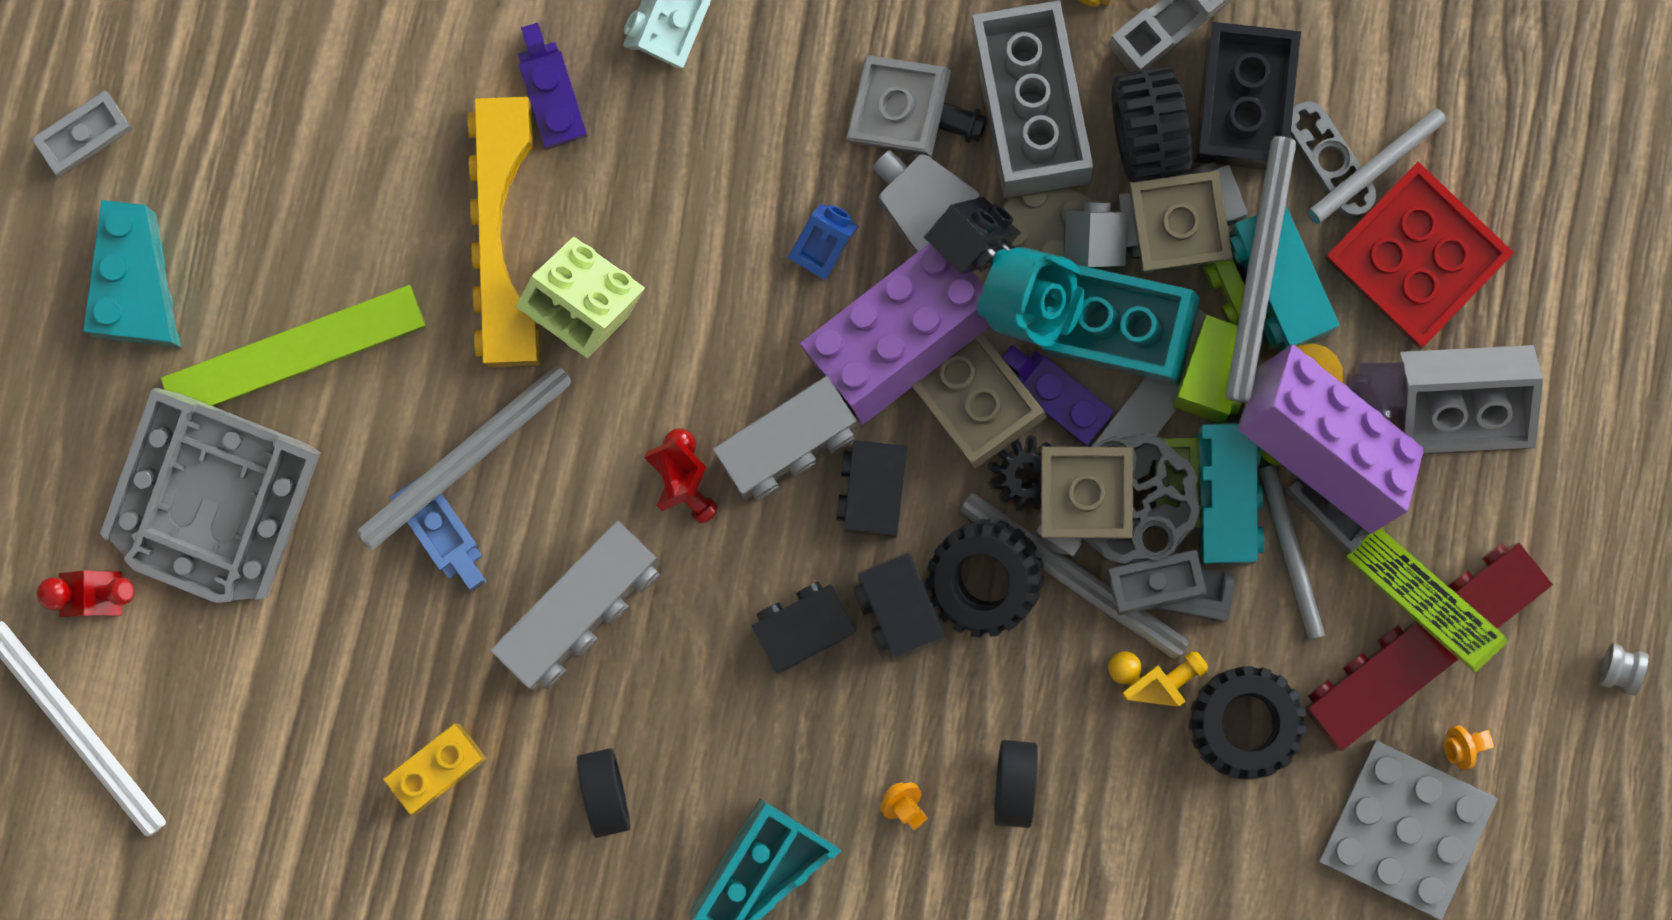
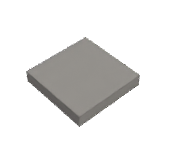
[846,55,951,156]

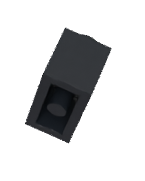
[836,440,907,538]
[752,581,856,674]

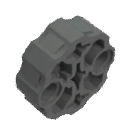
[1082,434,1200,565]

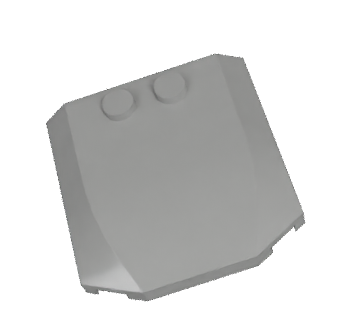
[100,388,321,603]

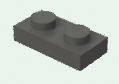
[1107,550,1207,616]

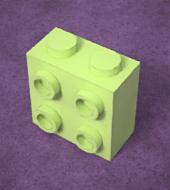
[515,237,645,359]

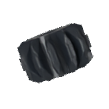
[987,435,1053,511]

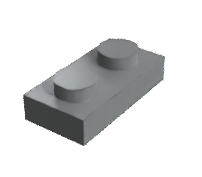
[32,90,133,178]

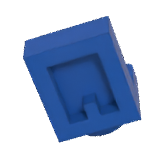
[787,204,858,280]

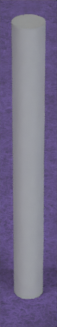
[1307,108,1446,224]
[1259,465,1325,640]

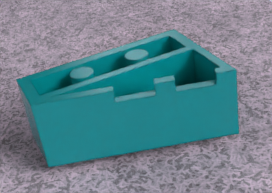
[83,200,182,348]
[1194,424,1265,566]
[688,798,842,920]

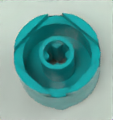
[977,247,1084,346]

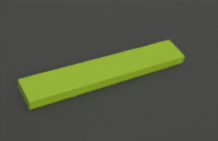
[161,285,427,407]

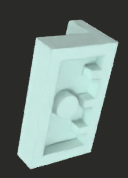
[623,0,711,68]

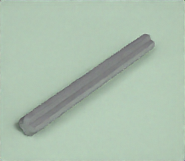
[1226,136,1296,403]
[357,365,571,550]
[960,494,1189,660]

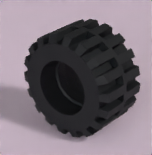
[1111,66,1192,183]
[926,519,1044,638]
[1189,666,1307,779]

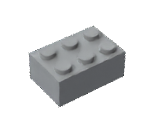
[713,376,857,502]

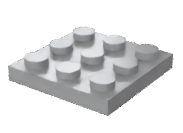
[1317,740,1498,920]

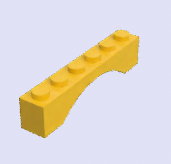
[468,97,540,368]

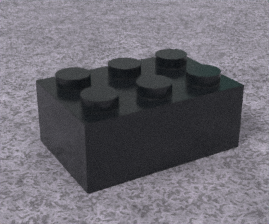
[1194,22,1301,170]
[853,552,945,662]

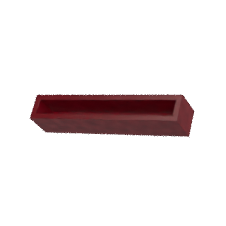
[1305,542,1553,751]

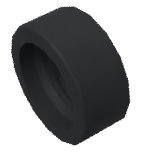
[994,740,1038,828]
[577,748,630,838]

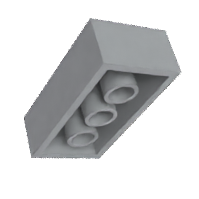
[971,0,1093,198]
[490,520,661,690]

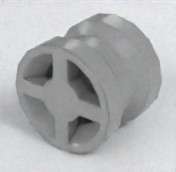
[1599,643,1649,696]

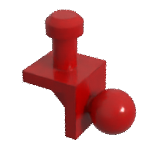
[644,428,717,523]
[37,570,134,617]

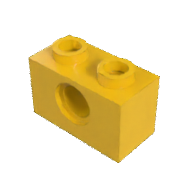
[383,723,487,815]

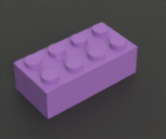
[800,243,990,426]
[1238,344,1424,534]

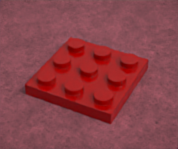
[1324,162,1514,349]

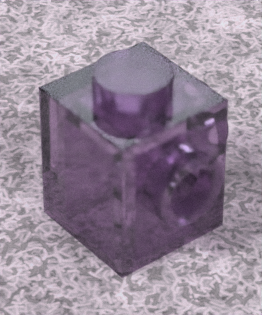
[1346,362,1406,419]

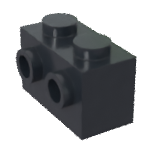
[924,196,1021,274]

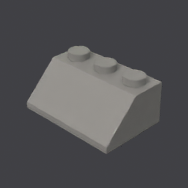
[1397,345,1543,453]

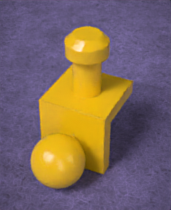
[1108,651,1208,707]

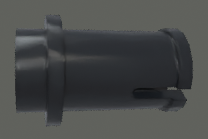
[938,102,988,143]

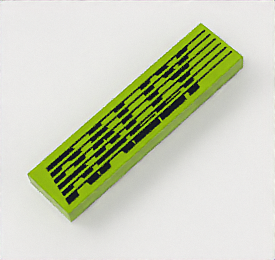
[1347,528,1507,673]

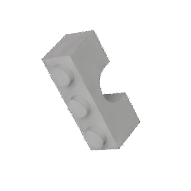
[1108,0,1233,73]

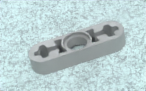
[1290,102,1376,218]

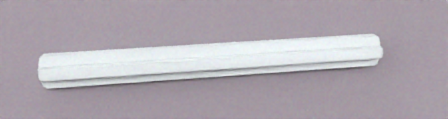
[0,621,166,837]

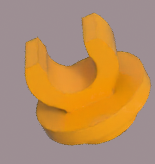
[1443,725,1494,770]
[880,783,928,830]

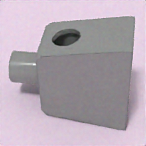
[872,149,980,255]

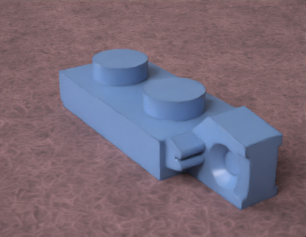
[390,477,487,592]

